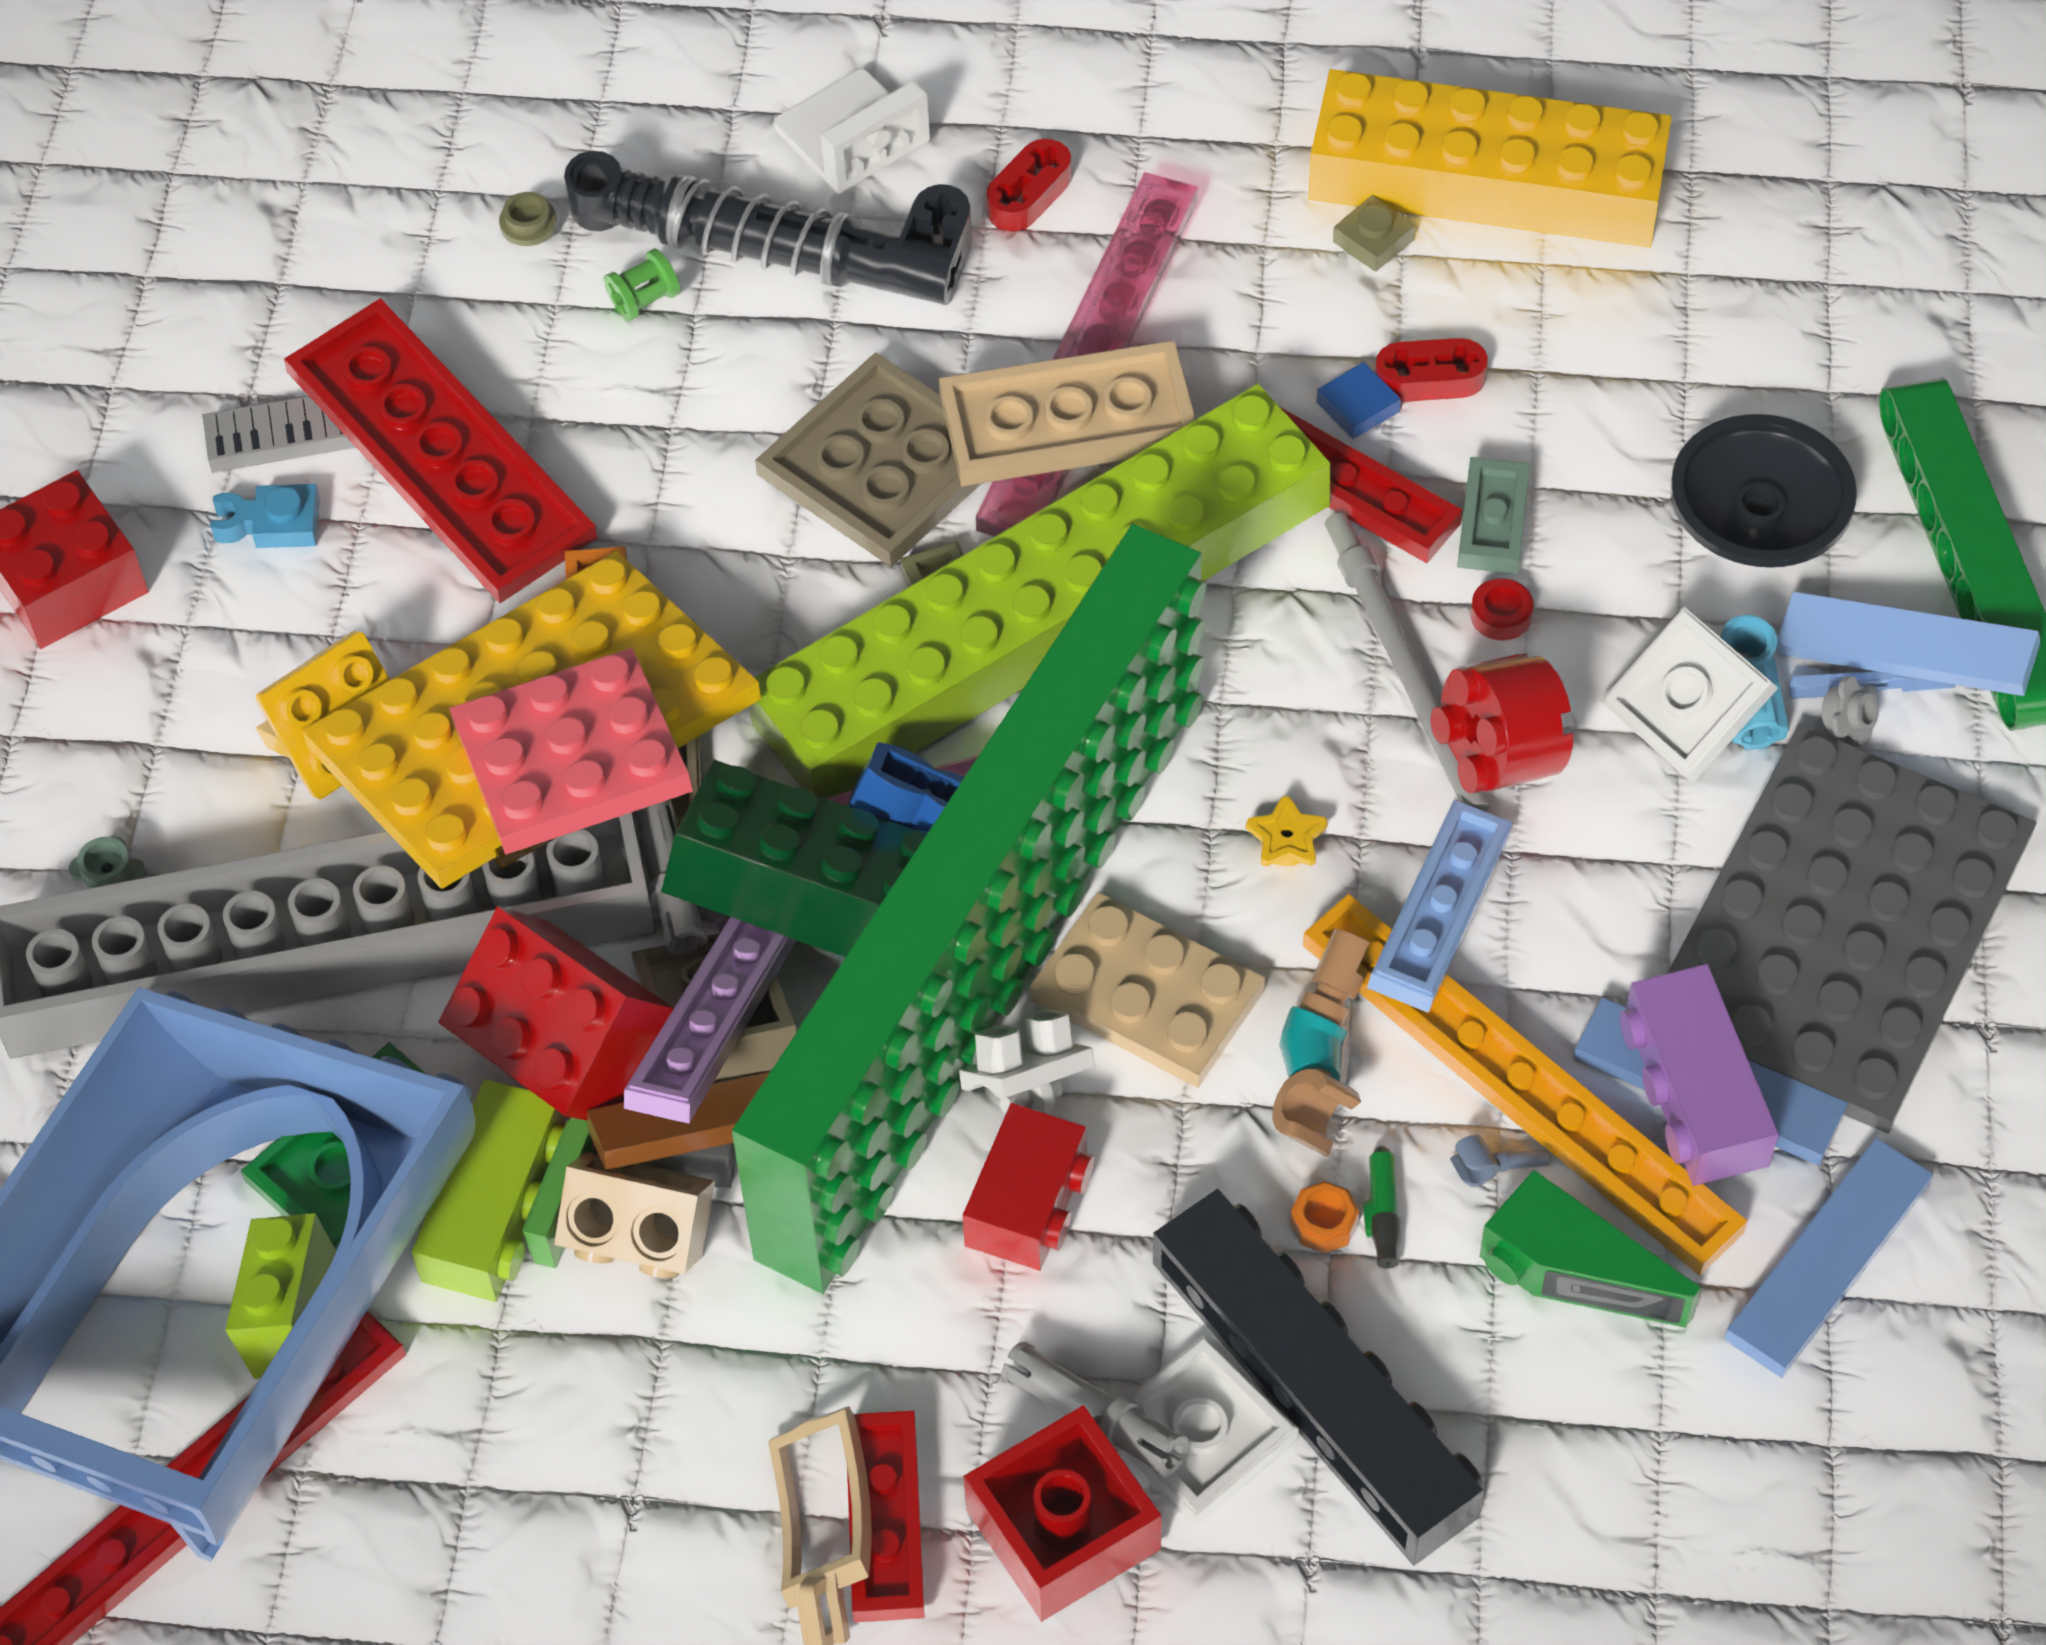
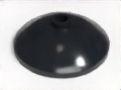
[1670,414,1857,568]

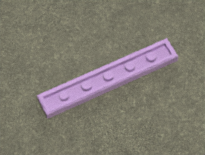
[624,917,797,1124]

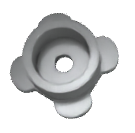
[1822,676,1879,746]

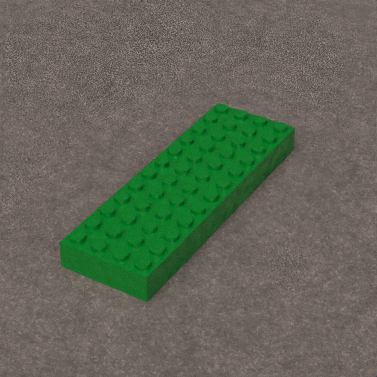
[732,523,1207,1294]

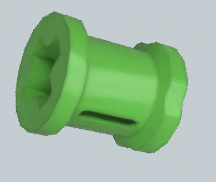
[603,248,681,322]

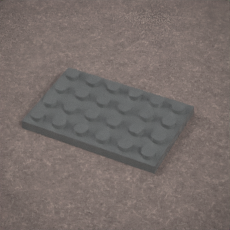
[1667,724,2037,1134]

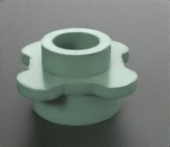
[69,836,146,889]

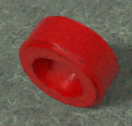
[1470,578,1534,641]

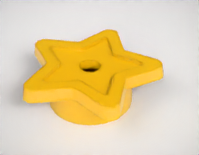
[1245,796,1328,866]

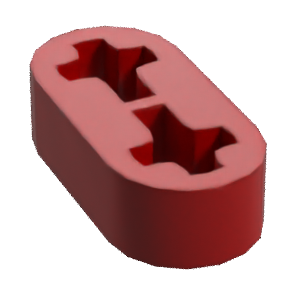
[986,139,1071,232]
[1375,338,1488,402]

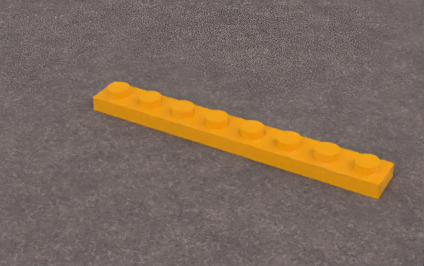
[1303,893,1748,1276]

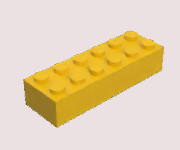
[1308,69,1672,248]

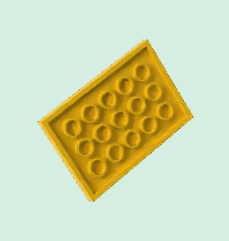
[302,551,761,889]

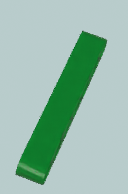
[1879,377,2046,731]

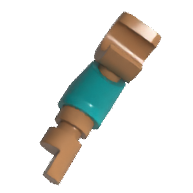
[1272,929,1370,1157]

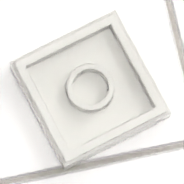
[1601,607,1778,783]
[1122,1335,1299,1526]

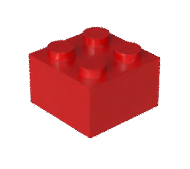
[0,470,149,650]
[963,1405,1162,1622]

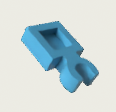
[210,484,320,548]

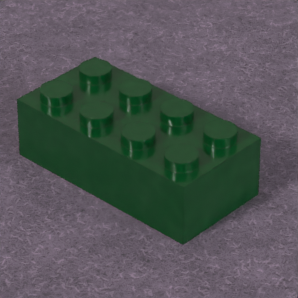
[661,759,928,957]

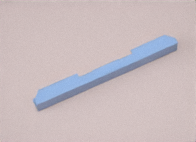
[1789,671,1956,699]

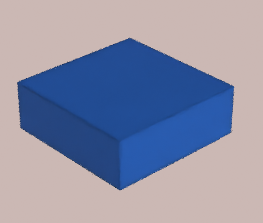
[1316,362,1401,440]

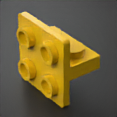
[255,630,390,800]

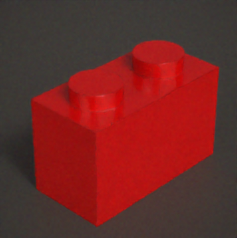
[962,1103,1095,1271]

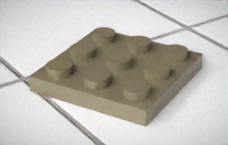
[755,352,981,567]

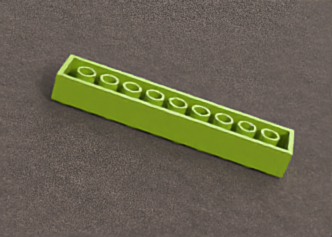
[748,384,1330,798]

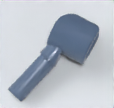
[1450,1134,1550,1187]

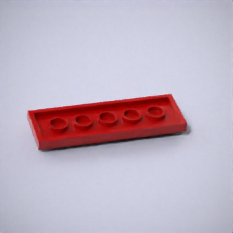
[284,298,597,604]

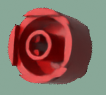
[1430,653,1573,794]

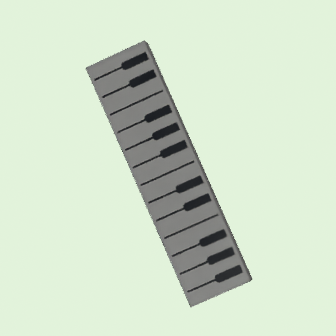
[202,396,356,473]

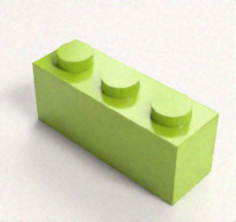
[411,1079,565,1302]

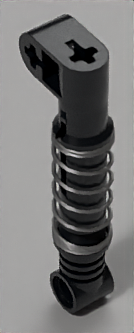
[564,150,972,306]

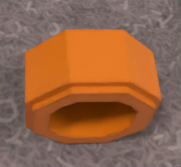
[1290,1181,1359,1254]

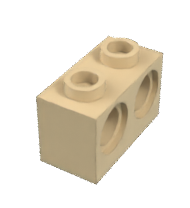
[554,1152,715,1278]

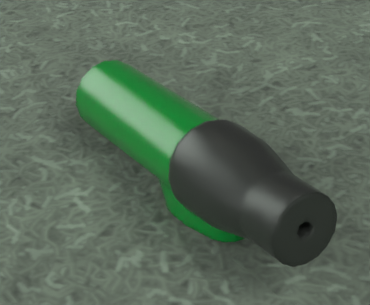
[1363,1145,1401,1269]

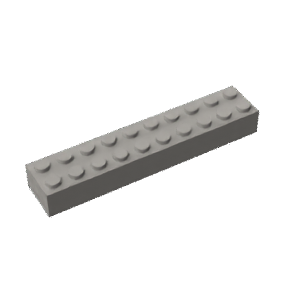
[0,813,655,1059]

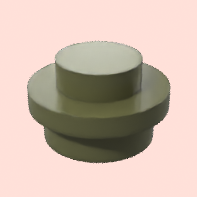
[499,192,557,246]

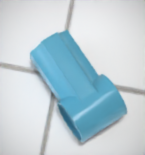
[1720,615,1789,750]

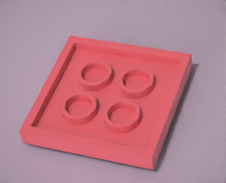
[449,648,693,855]

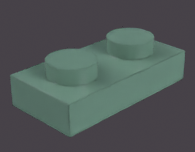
[1457,457,1530,574]

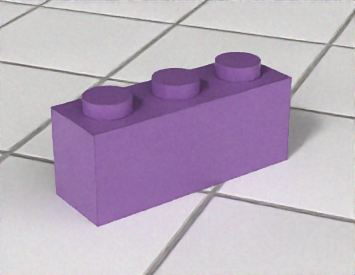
[1619,964,1779,1186]

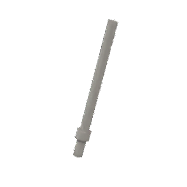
[1324,512,1490,812]

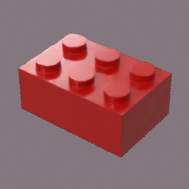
[438,906,674,1121]

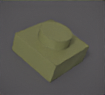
[1333,195,1415,272]

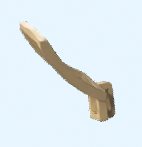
[768,1406,872,1645]

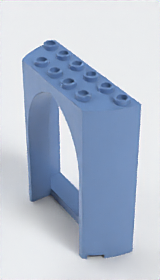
[0,987,476,1562]

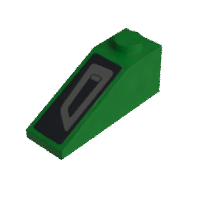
[1479,1169,1701,1328]

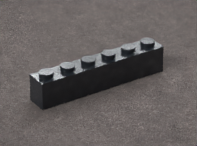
[1153,1188,1484,1566]

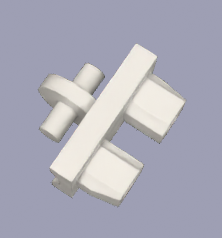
[959,1009,1095,1115]

